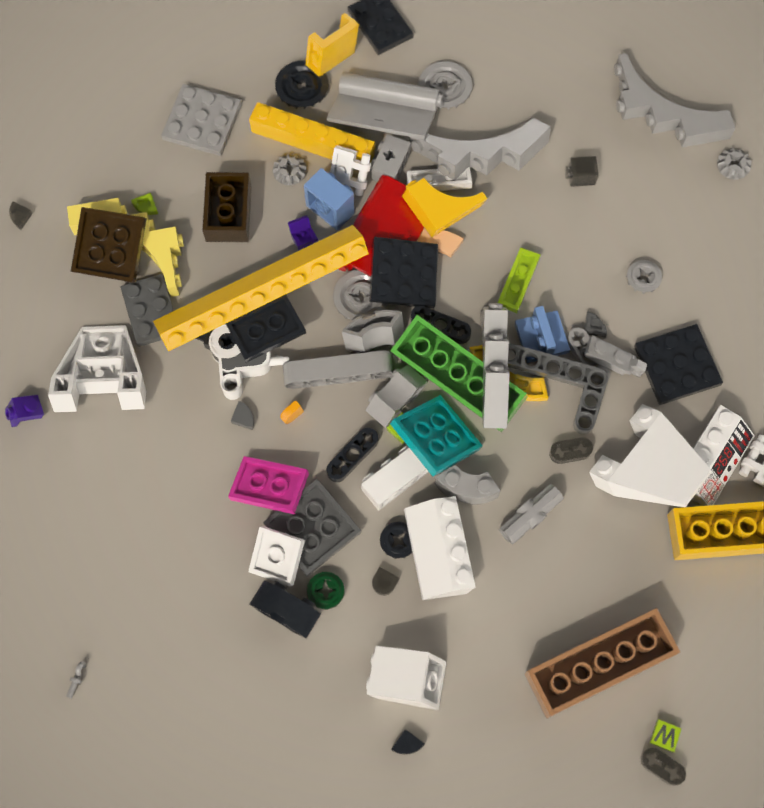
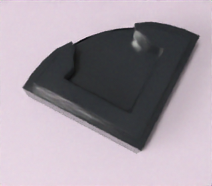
[391,729,425,755]

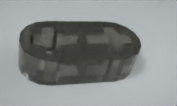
[549,437,593,464]
[640,748,686,786]

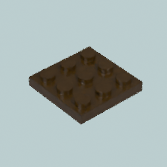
[70,207,147,283]

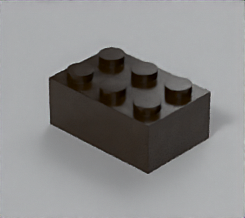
[202,172,251,242]

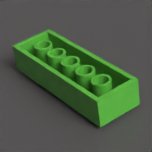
[390,315,528,433]

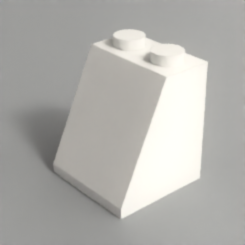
[366,646,447,710]

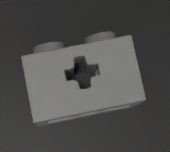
[370,134,411,181]

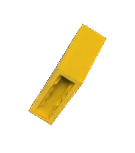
[402,178,487,238]

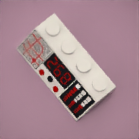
[692,405,755,506]

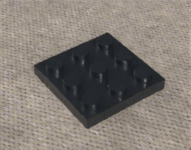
[369,237,438,309]
[634,324,723,406]

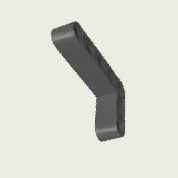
[508,343,608,434]

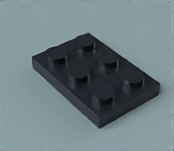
[348,0,413,55]
[226,294,306,363]

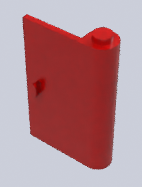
[339,175,424,277]

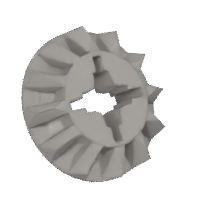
[717,147,752,180]
[272,153,306,185]
[626,260,662,294]

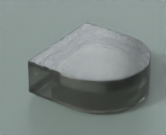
[372,567,400,596]

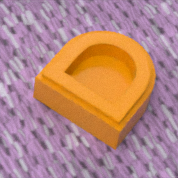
[280,401,304,424]

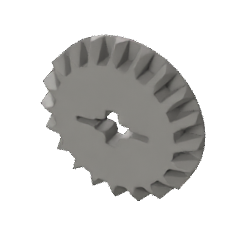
[418,61,472,110]
[333,270,388,321]

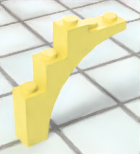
[67,198,184,297]

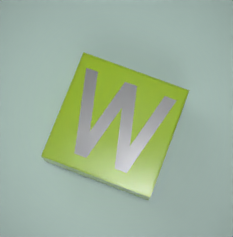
[649,719,682,753]

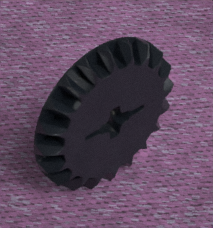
[275,61,328,109]

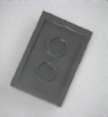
[120,274,174,347]

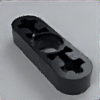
[411,306,471,344]
[326,428,378,483]

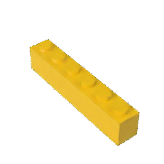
[249,102,375,163]

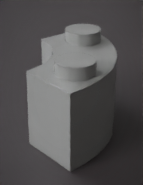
[342,310,405,353]
[365,365,428,428]
[435,465,500,505]

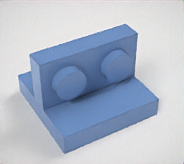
[514,306,570,363]

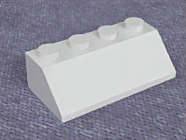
[404,496,476,600]

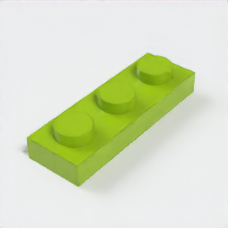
[497,247,540,313]

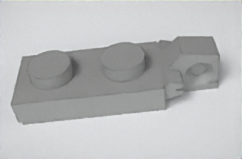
[584,335,647,377]

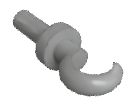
[66,661,86,699]

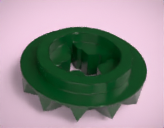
[307,572,345,610]

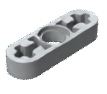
[567,328,610,385]

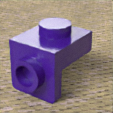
[288,215,318,251]
[5,395,44,427]

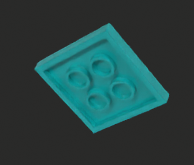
[390,395,483,477]

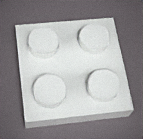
[248,526,305,586]

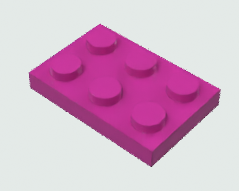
[228,456,309,514]

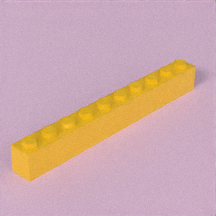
[153,225,369,351]

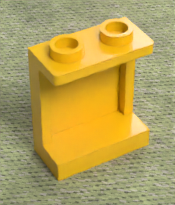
[305,13,359,77]

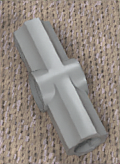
[499,484,564,545]

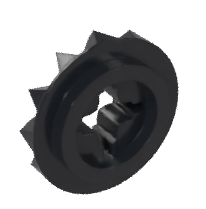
[380,522,413,559]

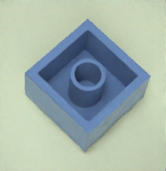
[304,168,355,231]

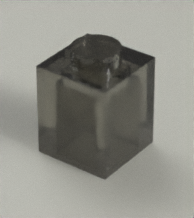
[565,156,599,187]

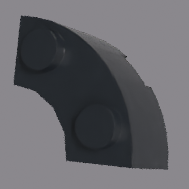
[249,580,321,639]

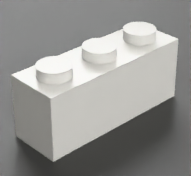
[361,445,428,511]

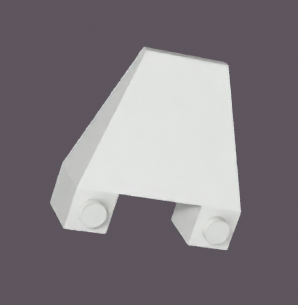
[48,325,146,412]
[589,404,712,507]

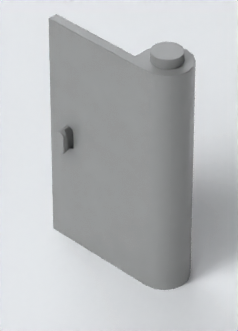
[327,72,443,140]

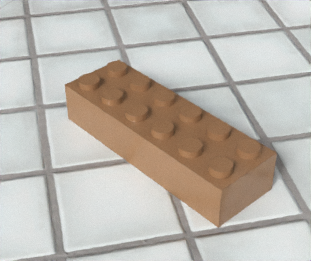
[525,608,680,719]

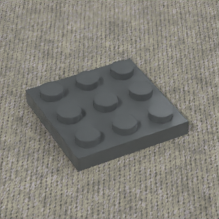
[263,479,362,577]

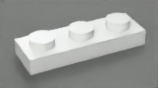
[407,167,472,191]

